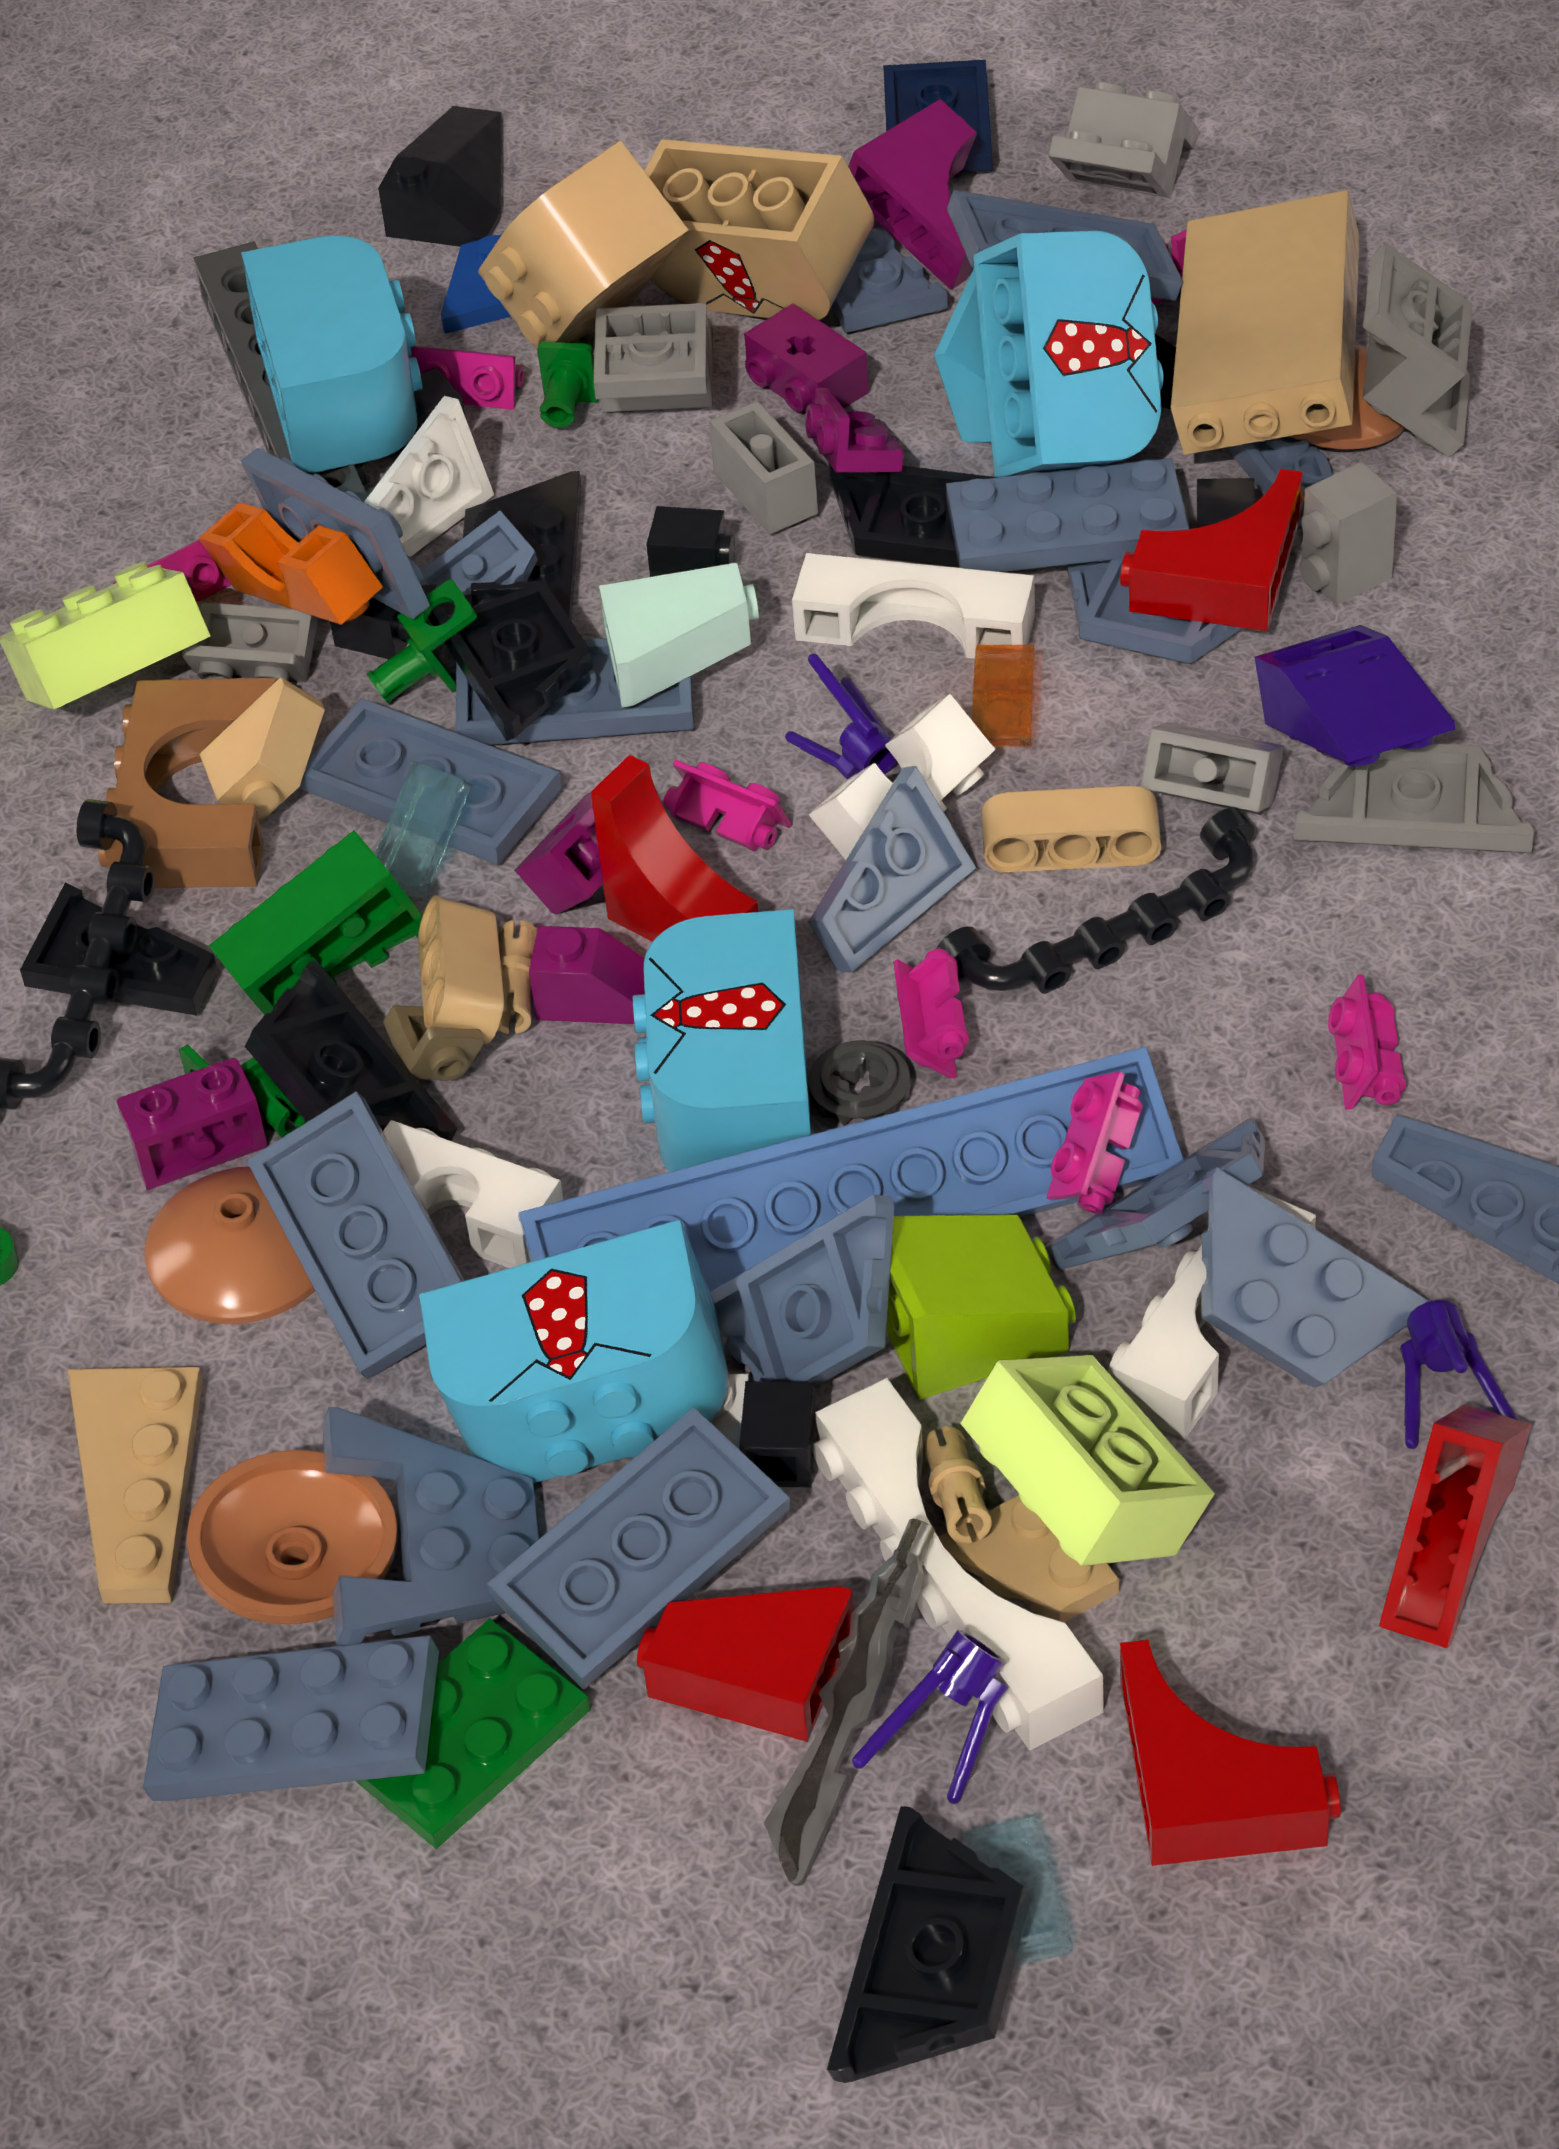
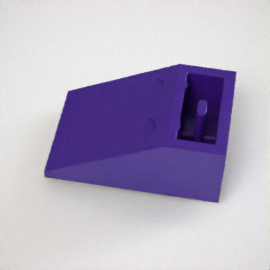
[1254,625,1456,766]

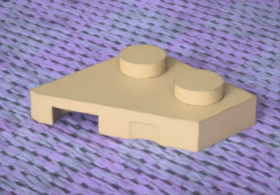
[938,1495,1119,1623]

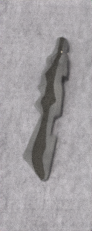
[764,1519,935,1886]

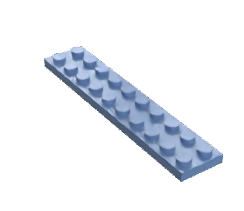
[518,1047,1183,1292]

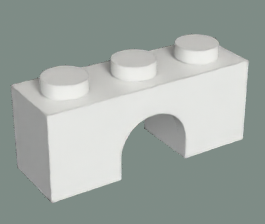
[809,694,995,860]
[383,1120,564,1268]

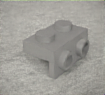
[182,602,318,682]

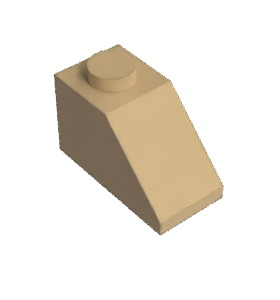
[199,677,325,822]

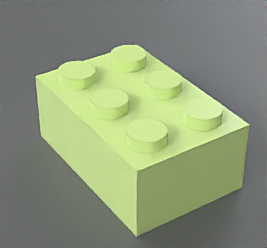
[0,562,211,710]
[960,1355,1215,1566]

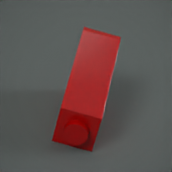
[637,1586,854,1742]

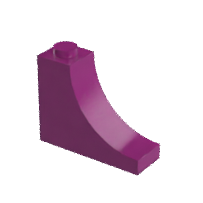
[848,99,977,290]

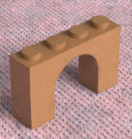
[97,678,276,888]

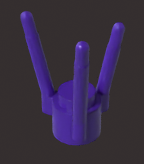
[785,653,898,779]
[1400,1300,1528,1449]
[852,1629,1008,1804]

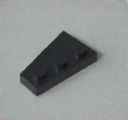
[20,882,218,1016]

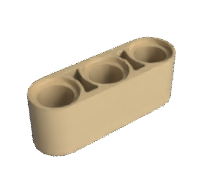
[981,786,1162,873]
[418,895,504,1045]

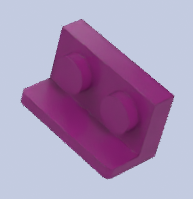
[805,388,903,472]
[117,1058,268,1190]

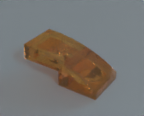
[972,645,1035,747]

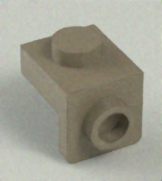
[383,1005,485,1081]

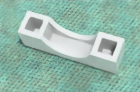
[792,553,1035,664]
[1108,1186,1316,1440]

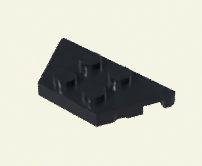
[828,462,998,568]
[463,471,581,621]
[421,581,593,741]
[245,960,458,1141]
[827,1806,1031,2083]

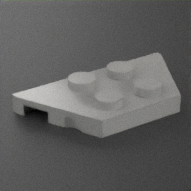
[1294,743,1534,853]

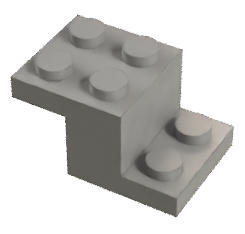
[1048,82,1199,198]
[1362,243,1472,457]
[594,303,713,412]

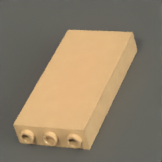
[1171,190,1359,455]

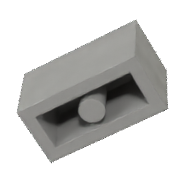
[709,401,818,535]
[1300,461,1397,605]
[1141,722,1284,812]

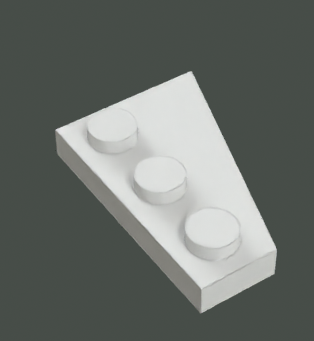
[364,396,494,557]

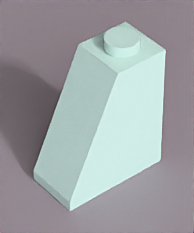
[599,563,759,707]

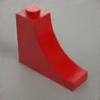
[1120,469,1303,631]
[591,755,758,942]
[1379,1404,1531,1648]
[1120,1639,1341,1866]

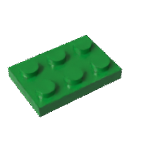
[356,1618,591,1849]

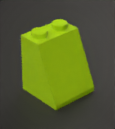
[886,1215,1076,1400]

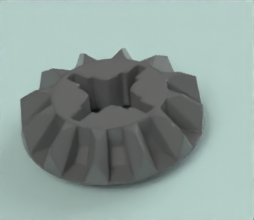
[808,1040,910,1126]

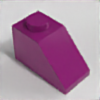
[529,926,645,1024]

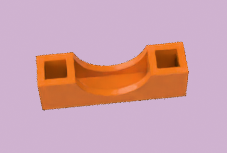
[198,502,383,625]

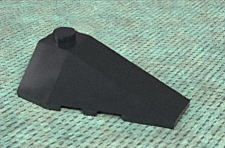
[378,106,502,247]

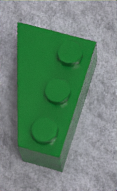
[208,830,423,1015]

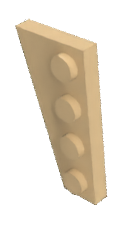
[67,1367,203,1604]

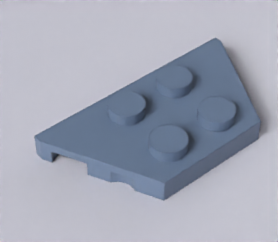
[1066,558,1279,664]
[1045,1118,1265,1270]
[1201,1167,1430,1388]
[710,1195,894,1387]

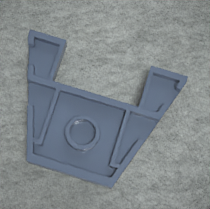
[322,1407,539,1646]

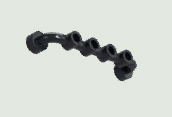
[0,799,155,1110]
[936,807,1255,994]

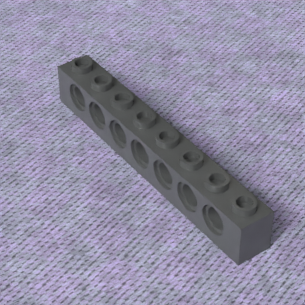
[193,241,374,502]

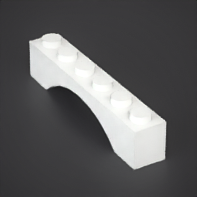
[812,1378,1104,1751]

